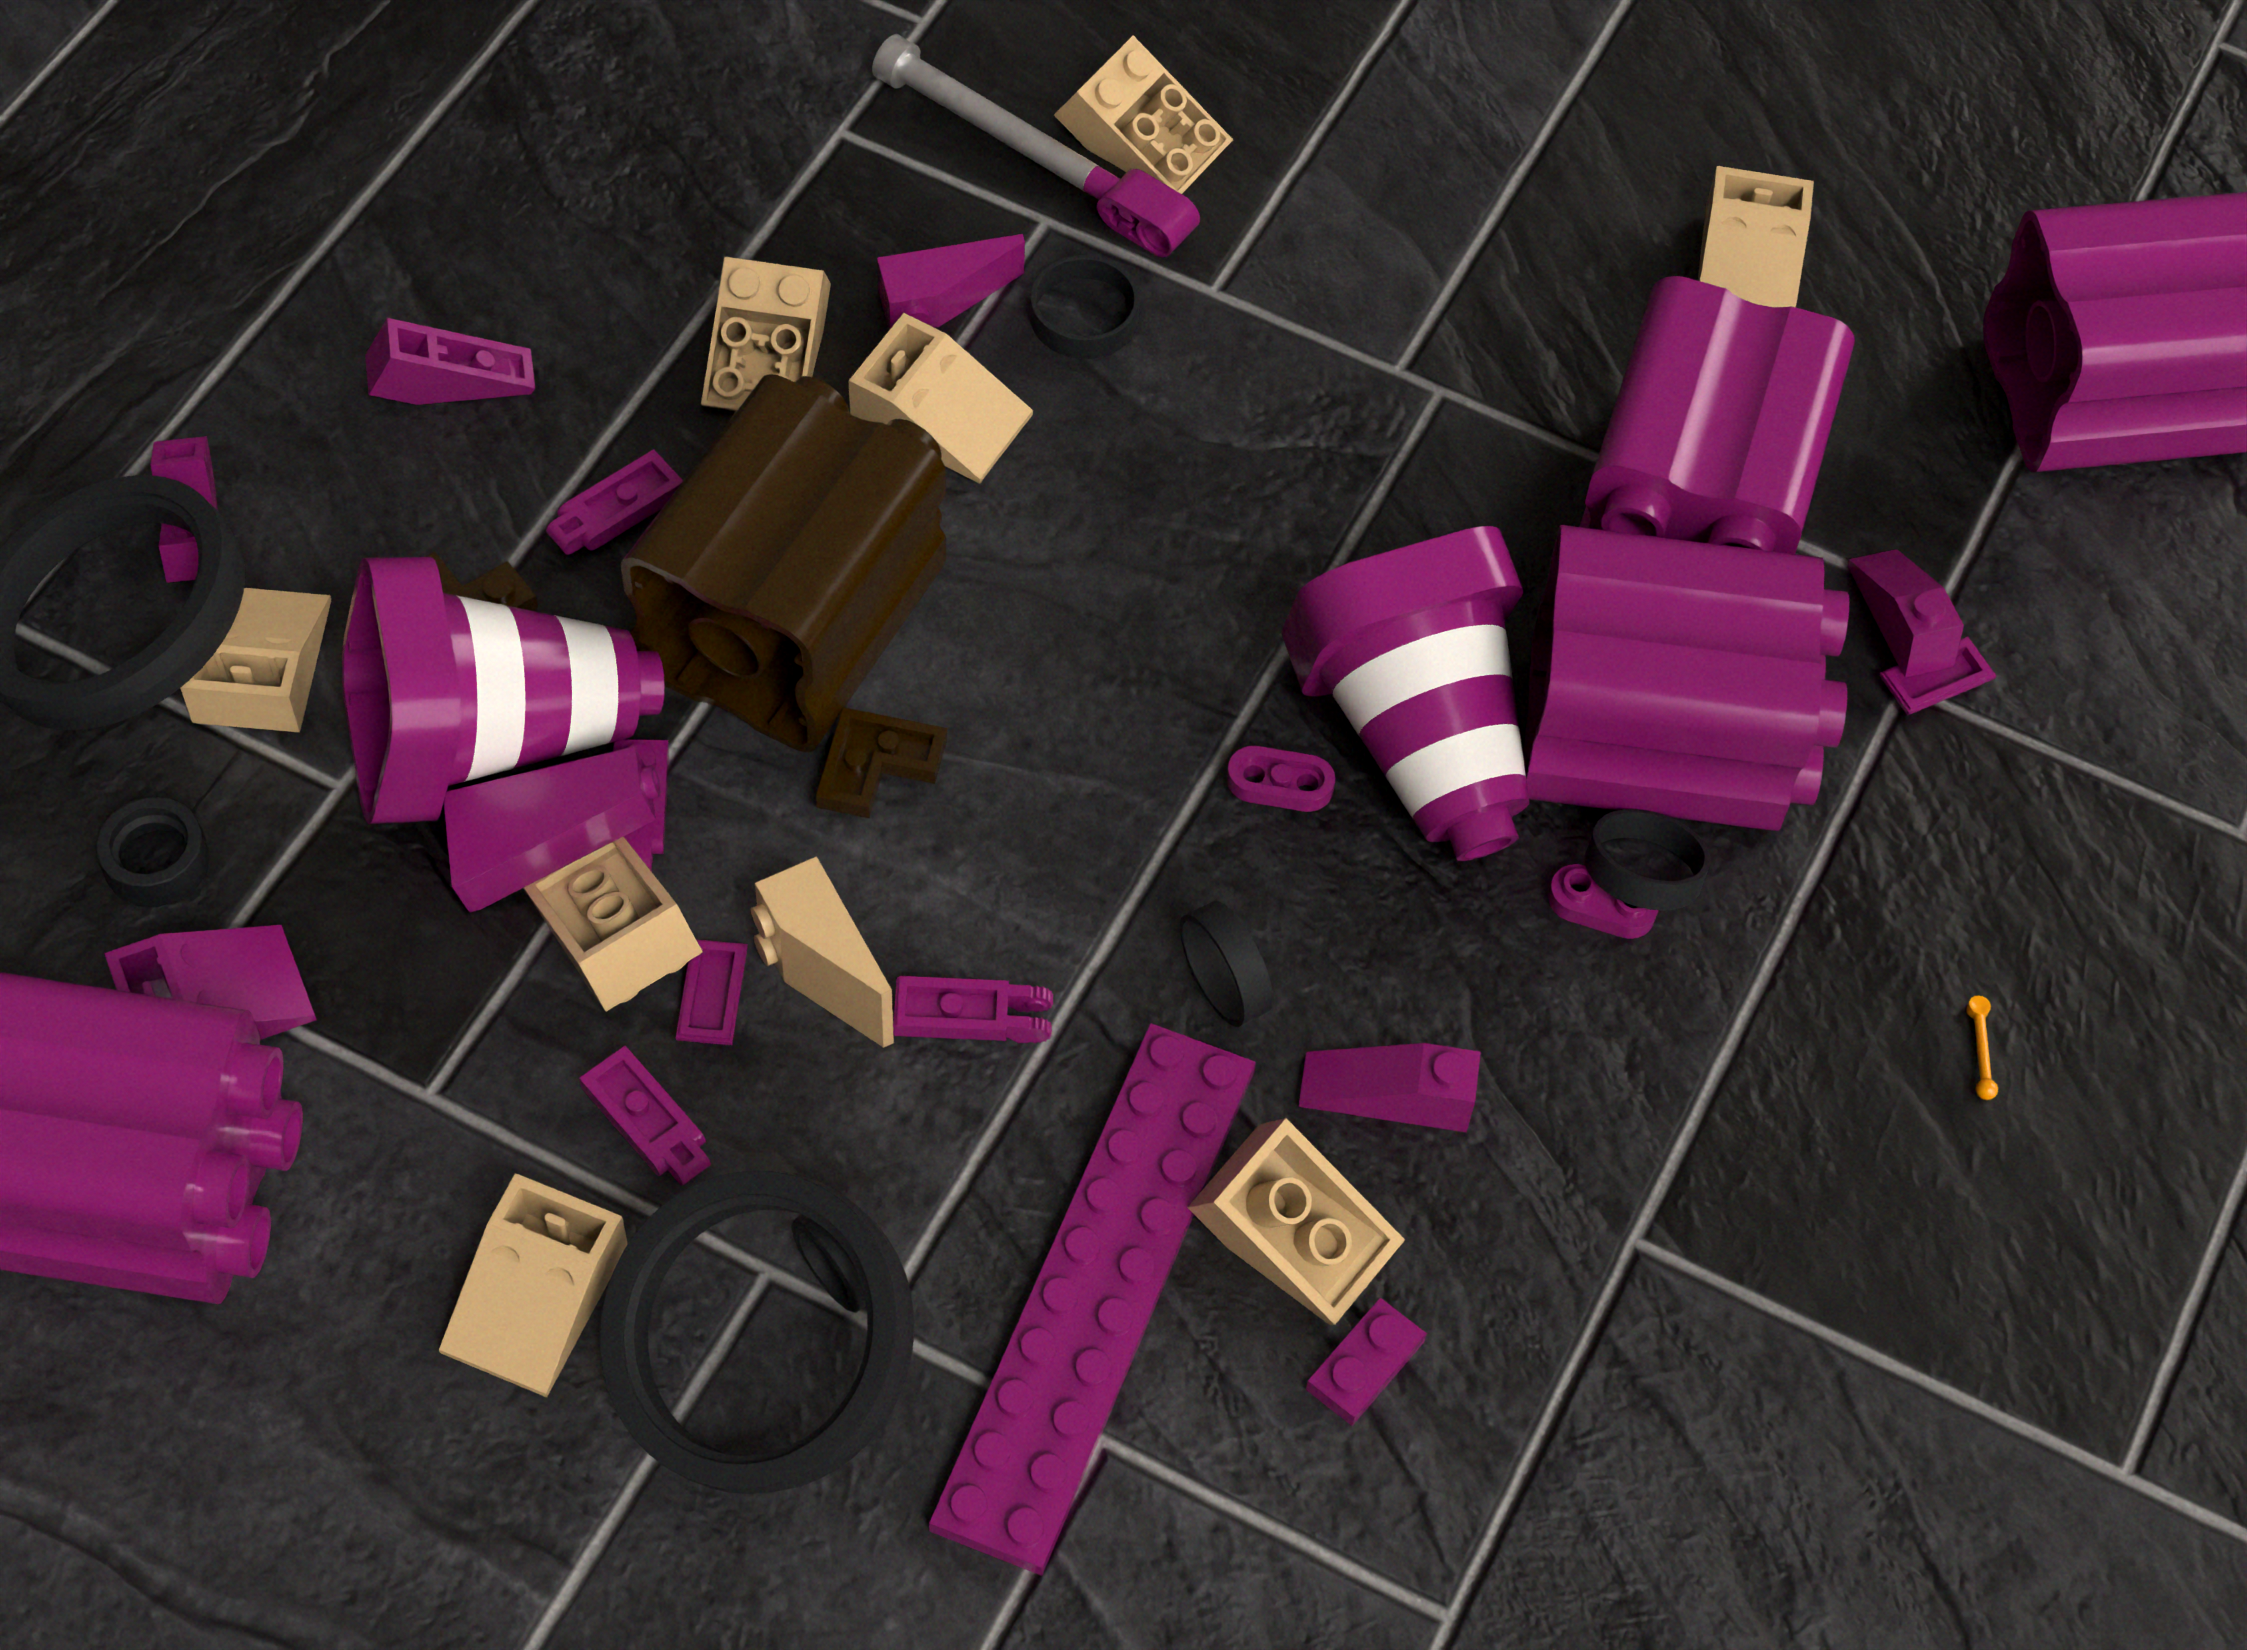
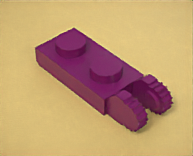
[893,976,1053,1044]

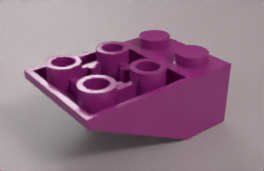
[104,925,316,1040]

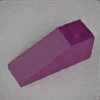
[877,234,1025,330]
[365,318,535,405]
[1848,549,1964,678]
[1298,1043,1481,1133]

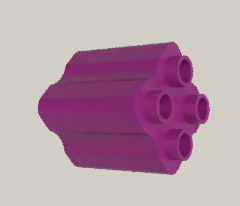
[1983,192,2247,472]
[1580,276,1855,554]
[1523,525,1849,831]
[0,972,303,1304]

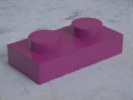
[1306,1298,1427,1426]

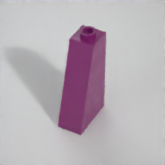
[444,747,661,912]

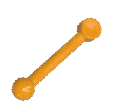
[1966,995,1998,1100]

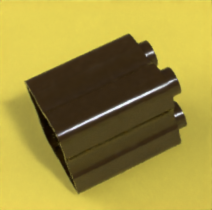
[621,374,946,752]

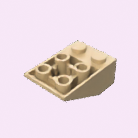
[1054,35,1233,194]
[1698,166,1814,308]
[701,257,831,411]
[849,313,1033,484]
[180,588,331,733]
[439,1173,628,1397]

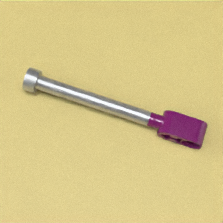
[872,34,1200,257]

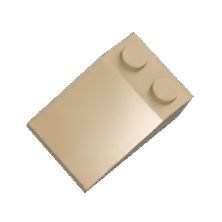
[524,836,703,1012]
[751,856,894,1048]
[1187,1118,1405,1325]

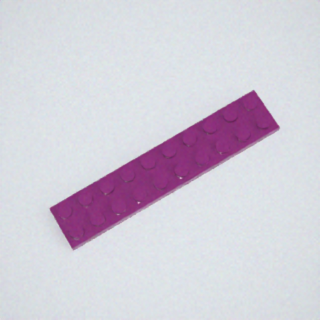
[929,1023,1256,1576]

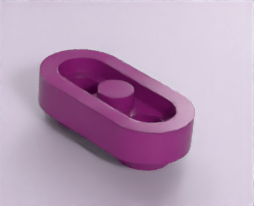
[1227,746,1335,812]
[1548,864,1658,939]

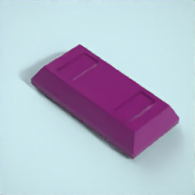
[1879,637,1996,715]
[676,939,748,1045]

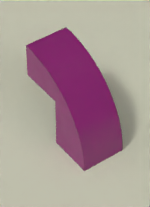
[150,436,218,583]

